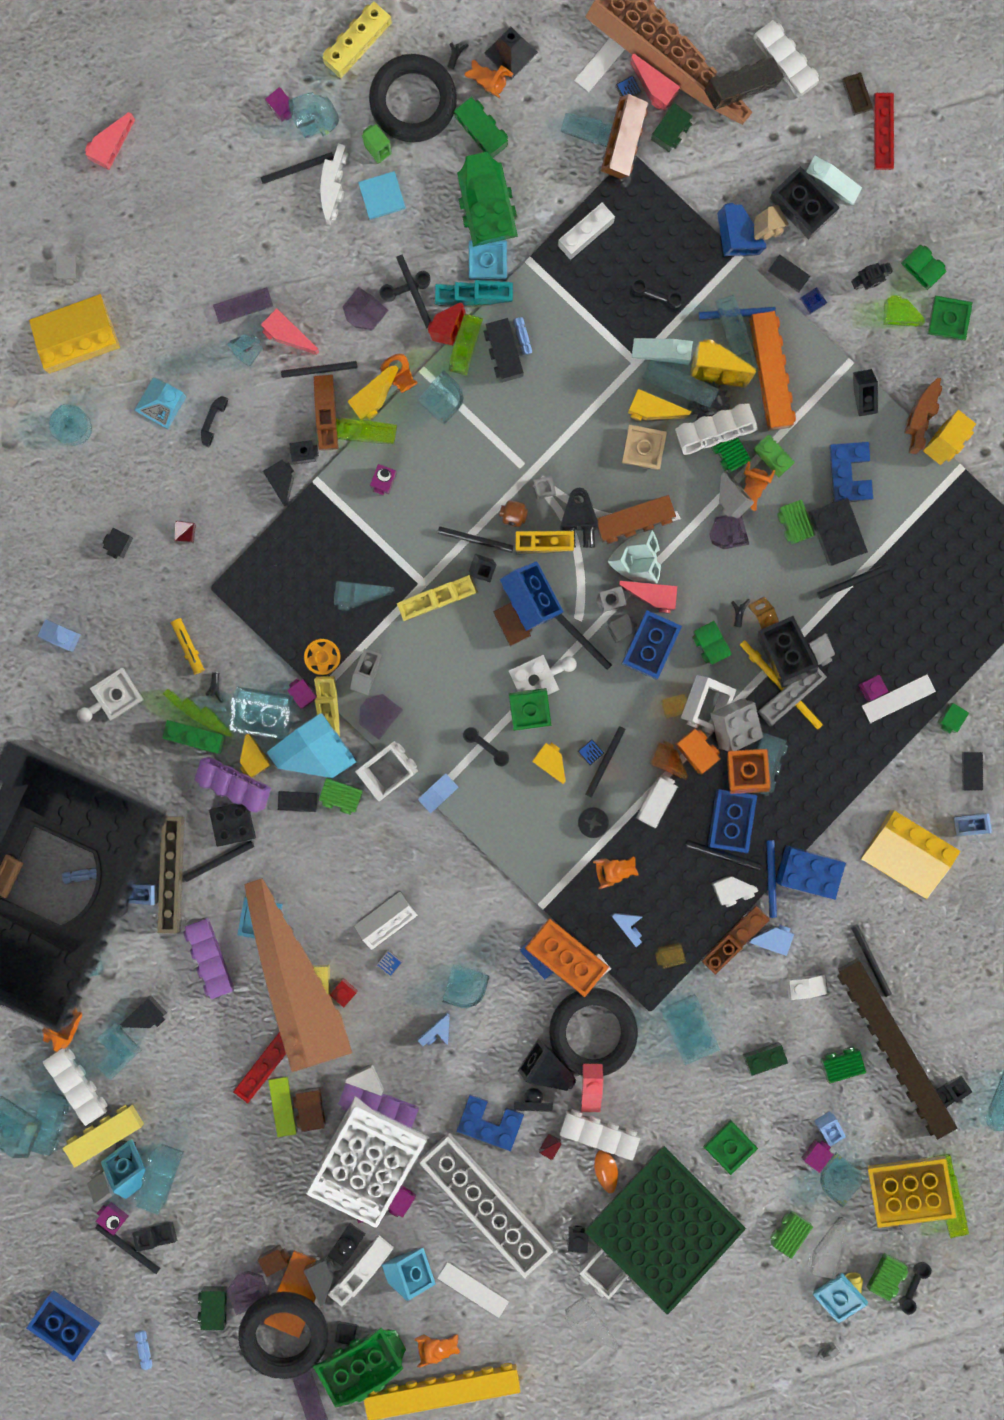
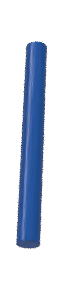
[699,307,776,320]
[767,840,777,918]

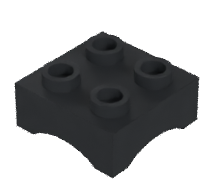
[209,804,256,847]

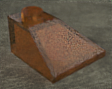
[649,741,688,780]

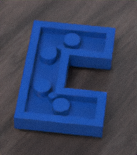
[829,442,873,501]
[457,1094,524,1151]

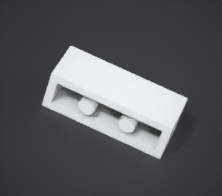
[558,202,615,260]

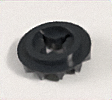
[578,807,609,838]

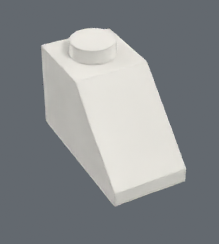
[786,974,827,1000]

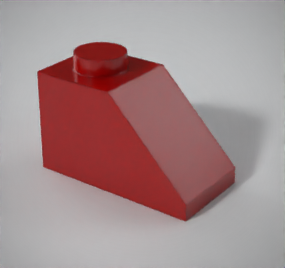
[428,303,466,346]

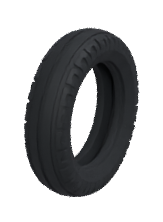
[369,54,457,143]
[549,988,638,1076]
[238,1292,328,1379]

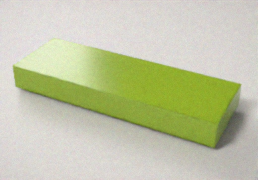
[268,1076,297,1137]

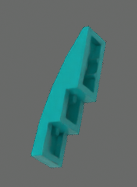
[434,280,513,305]

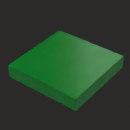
[928,295,973,341]
[508,688,552,731]
[703,1120,758,1175]

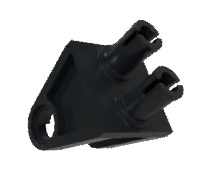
[560,488,598,548]

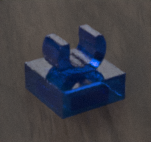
[800,287,827,315]

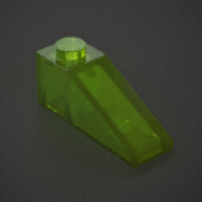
[448,314,483,376]

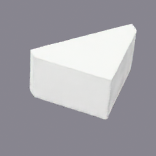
[345,1065,384,1096]

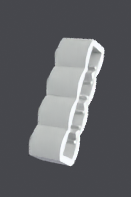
[753,20,819,98]
[675,404,757,455]
[43,1049,107,1126]
[559,1109,640,1160]

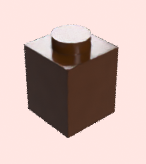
[258,1245,290,1277]

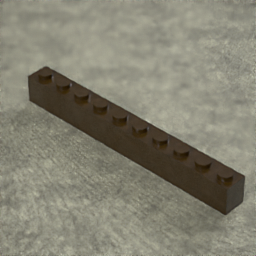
[837,958,958,1140]

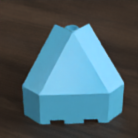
[267,713,357,778]

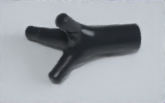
[447,42,469,69]
[731,599,751,627]
[205,672,223,703]

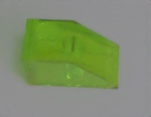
[883,295,925,327]

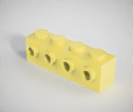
[323,2,392,79]

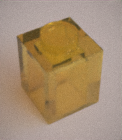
[661,694,688,719]
[655,943,686,969]

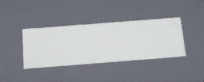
[574,38,625,92]
[862,675,936,723]
[437,1262,509,1318]

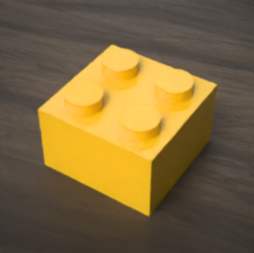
[923,409,976,465]

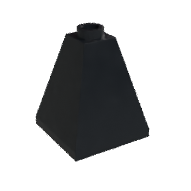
[484,26,538,80]
[518,1038,576,1091]

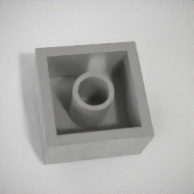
[710,699,763,751]

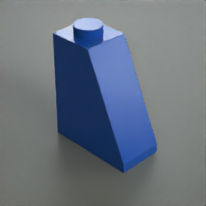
[717,203,767,256]

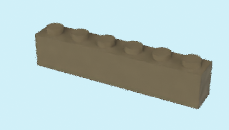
[157,816,185,934]

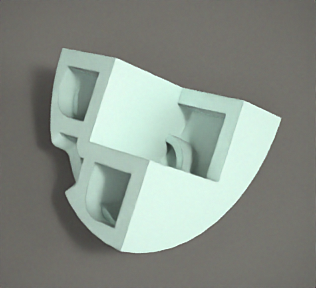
[608,530,661,584]

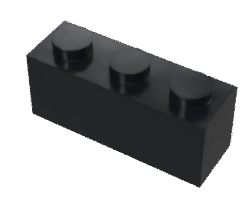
[483,318,524,383]

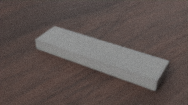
[758,668,827,726]

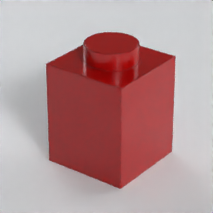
[330,978,358,1008]

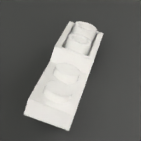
[320,143,349,225]
[327,1235,393,1306]

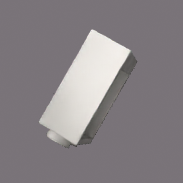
[681,675,736,734]
[355,741,418,801]
[636,776,677,828]
[579,1246,629,1300]

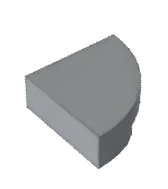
[818,1342,840,1361]

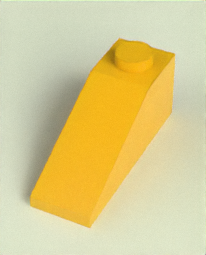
[348,365,399,420]
[628,389,691,421]
[516,531,574,554]

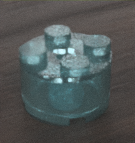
[49,405,92,446]

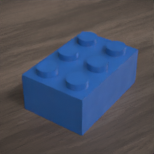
[499,561,564,631]
[622,610,682,680]
[708,789,757,853]
[776,845,846,900]
[26,1290,101,1362]

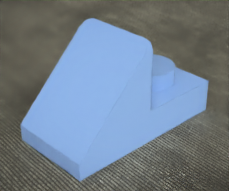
[611,913,642,947]
[418,1013,450,1046]
[815,1112,846,1146]

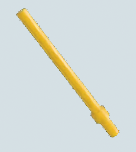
[739,640,823,730]

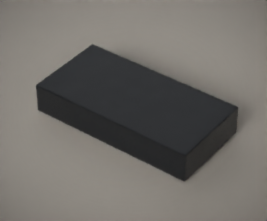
[768,254,811,293]
[962,752,983,791]
[277,791,317,812]

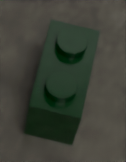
[651,103,693,153]
[743,1042,788,1076]
[197,1286,227,1331]

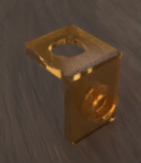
[748,597,779,629]

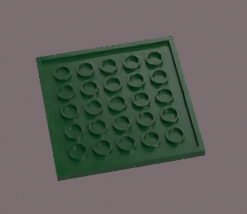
[584,1146,746,1315]

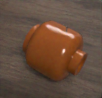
[499,500,528,527]

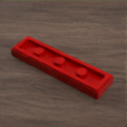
[874,93,894,170]
[233,1031,286,1104]

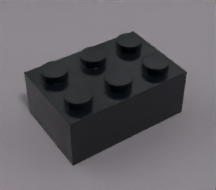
[769,166,840,240]
[808,498,868,566]
[757,616,819,688]

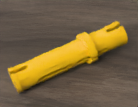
[170,618,205,675]

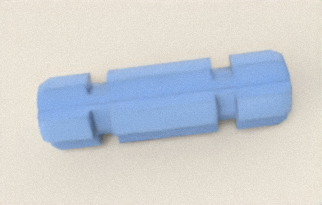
[513,317,532,355]
[62,867,97,884]
[135,1330,153,1370]

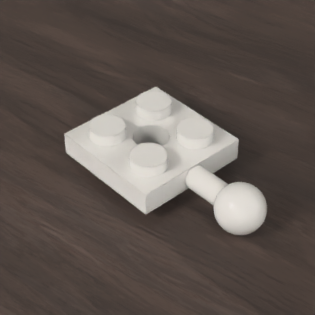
[509,655,577,695]
[77,668,144,723]

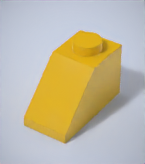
[240,733,272,778]
[532,742,565,784]

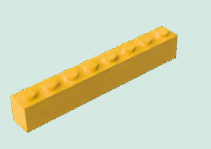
[364,1363,521,1420]

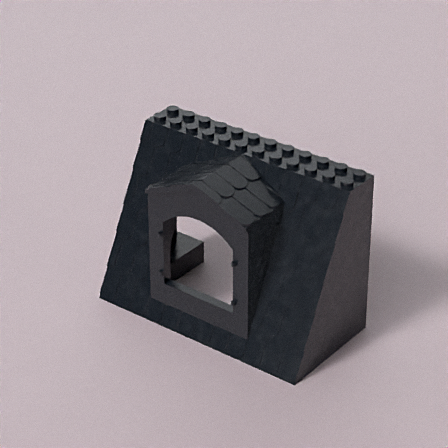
[0,740,168,1032]

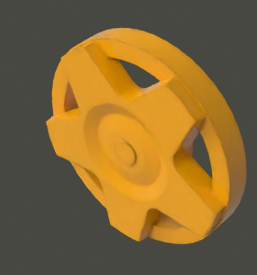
[304,639,340,675]

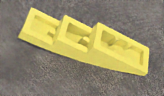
[397,575,478,621]
[314,676,340,737]

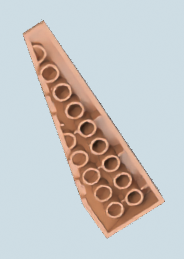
[585,0,752,125]
[244,878,353,1072]

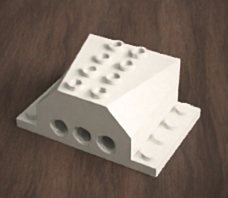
[307,1096,427,1228]

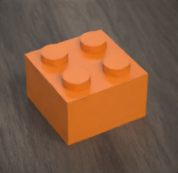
[675,729,720,774]
[727,749,770,794]

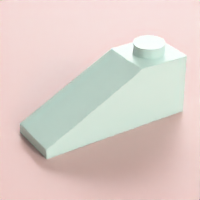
[806,156,862,205]
[632,338,693,365]

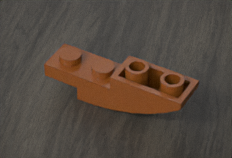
[314,374,339,451]
[904,378,942,455]
[702,905,770,975]

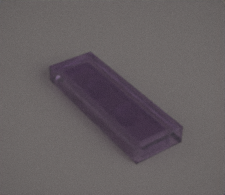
[213,287,274,324]
[292,1370,328,1420]

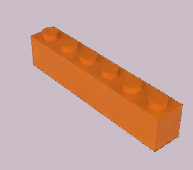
[749,311,796,431]

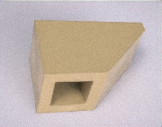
[754,205,789,240]

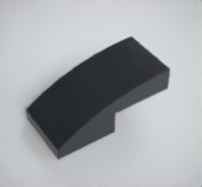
[936,1076,972,1108]
[132,1222,177,1252]

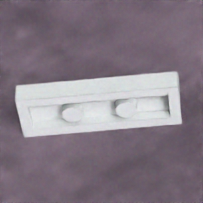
[354,892,418,950]

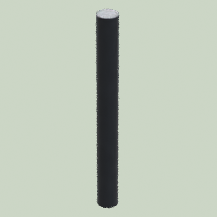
[260,152,334,184]
[396,254,431,329]
[281,361,358,378]
[438,526,514,553]
[817,563,891,599]
[555,614,612,670]
[585,726,626,798]
[183,840,255,882]
[686,840,761,871]
[851,925,892,997]
[95,1224,161,1274]

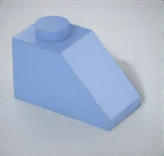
[38,619,81,652]
[748,925,794,956]

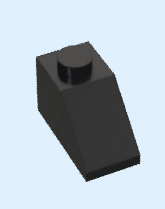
[853,369,878,417]
[263,460,294,506]
[120,996,167,1028]

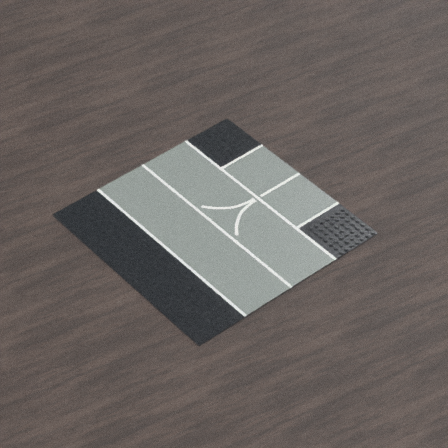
[211,155,1004,1011]

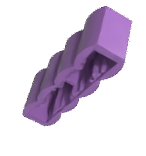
[194,757,271,812]
[183,918,235,999]
[338,1083,419,1129]

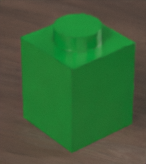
[937,703,969,734]

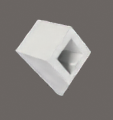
[712,876,758,907]

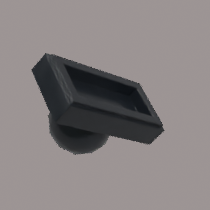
[514,1087,553,1112]
[328,1223,366,1267]

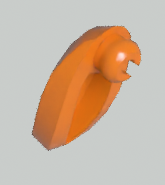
[594,1150,618,1194]

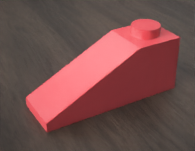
[630,54,680,111]
[85,112,135,170]
[261,308,319,355]
[618,581,677,614]
[581,1064,603,1112]

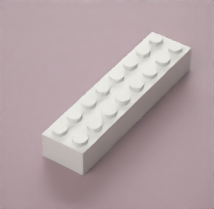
[419,1132,553,1278]

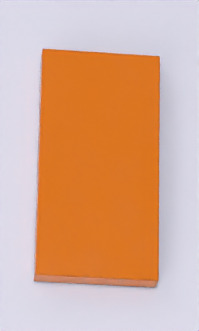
[525,918,609,997]
[264,1250,317,1338]

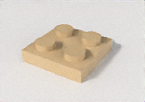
[622,425,667,470]

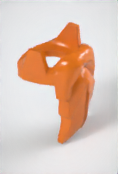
[464,60,513,99]
[380,354,417,393]
[743,461,775,511]
[593,857,638,889]
[42,1008,82,1052]
[414,1334,460,1367]

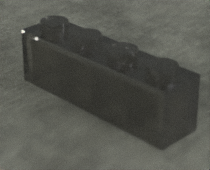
[704,57,784,110]

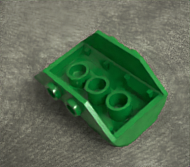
[457,152,518,247]
[313,1327,406,1408]

